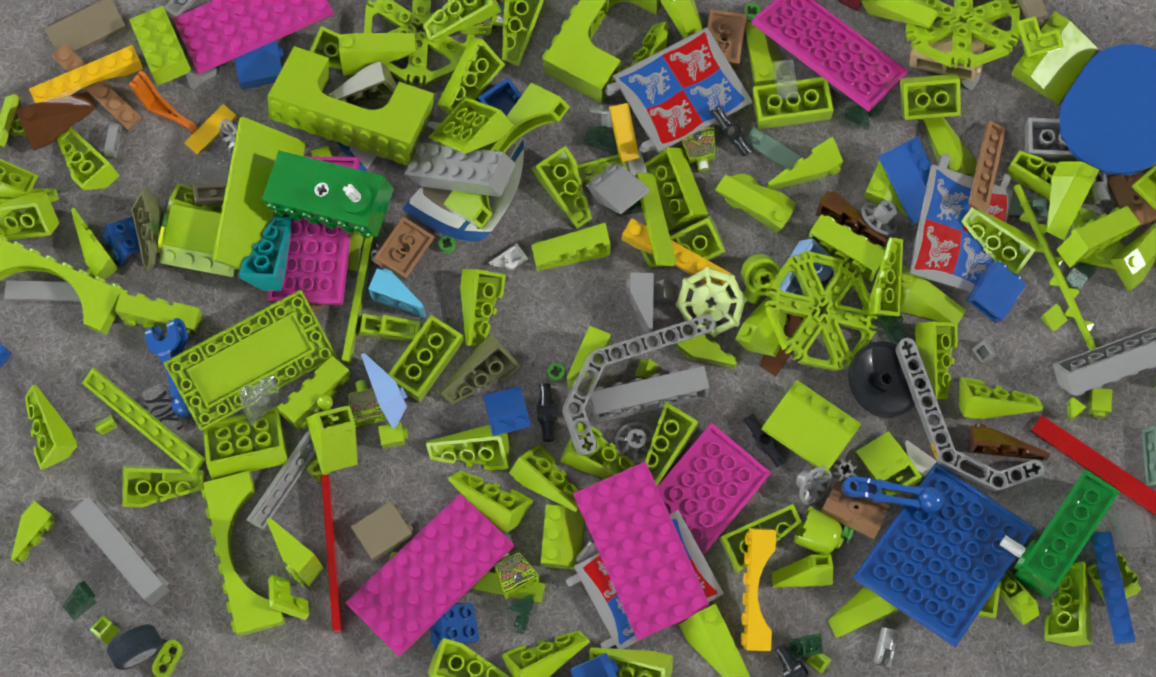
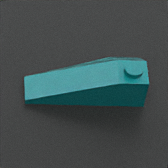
[239,216,293,291]

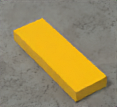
[609,103,640,162]
[184,104,237,156]

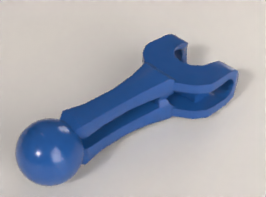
[145,318,192,418]
[842,476,944,512]

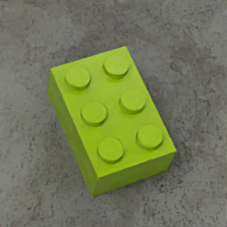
[900,74,961,120]

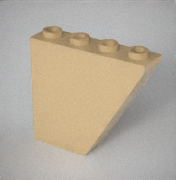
[909,21,997,82]

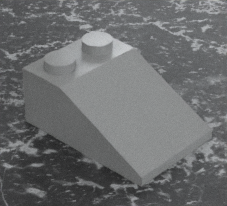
[586,163,650,214]
[626,272,654,339]

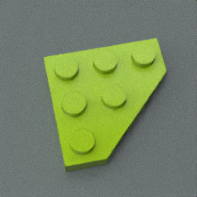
[1072,208,1125,269]

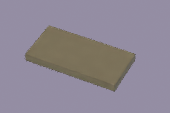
[45,0,127,53]

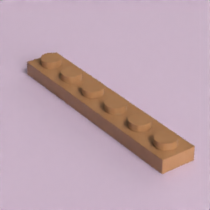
[52,44,142,131]
[968,120,1006,211]

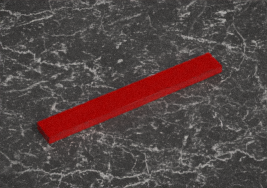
[1030,415,1156,516]
[321,474,343,633]

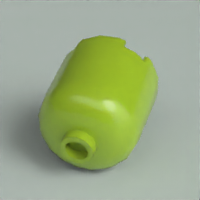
[793,507,844,554]

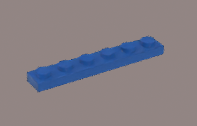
[1091,531,1135,644]

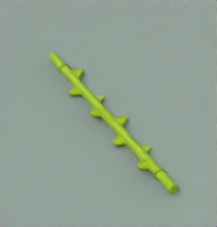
[1013,184,1097,350]

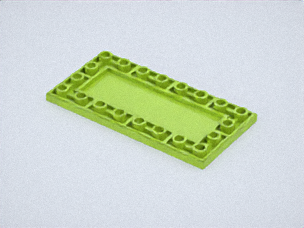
[212,117,306,270]
[163,289,337,431]

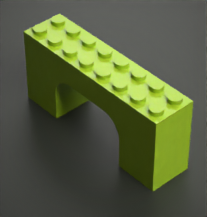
[542,0,662,104]
[268,46,434,166]

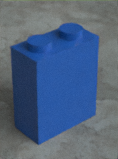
[235,41,284,89]
[966,261,1027,323]
[483,386,531,436]

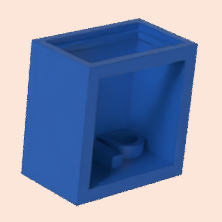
[478,77,522,117]

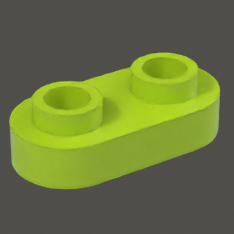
[152,640,183,677]

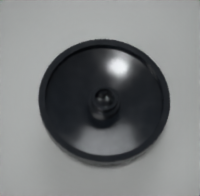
[848,341,922,418]

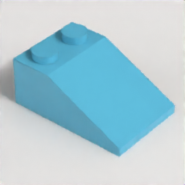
[368,269,426,319]

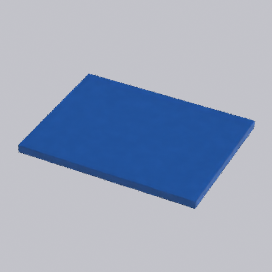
[853,463,1036,648]

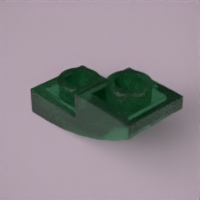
[786,633,824,660]

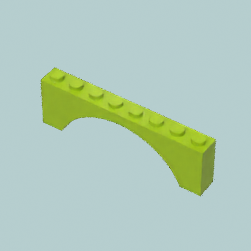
[444,83,570,229]
[0,235,123,336]
[201,471,286,636]

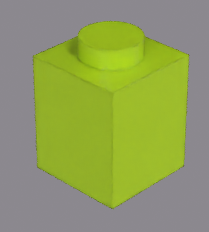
[1088,388,1112,419]
[378,422,409,449]

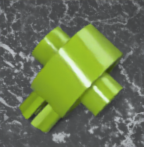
[741,254,781,304]

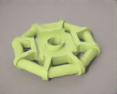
[675,267,747,337]

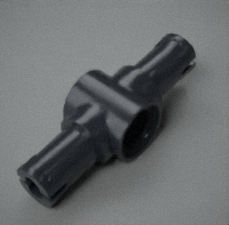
[710,105,752,157]
[536,383,557,442]
[743,413,786,468]
[774,644,809,677]

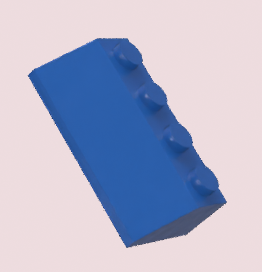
[878,136,932,224]

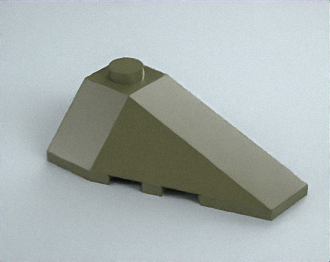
[328,61,397,106]
[131,189,163,274]
[439,333,522,405]

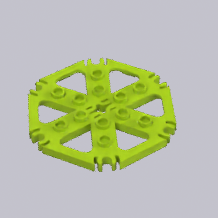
[364,0,475,86]
[905,0,1020,69]
[765,251,877,371]

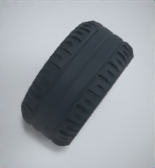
[107,624,163,670]

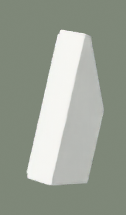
[488,244,528,270]

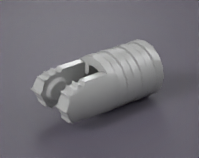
[1091,172,1111,205]
[874,628,899,667]

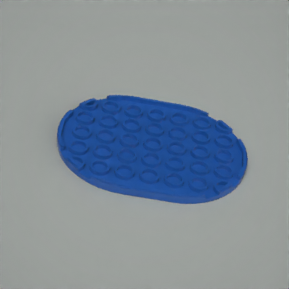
[1059,44,1156,175]

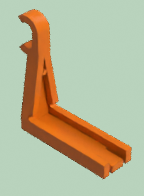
[129,70,198,134]

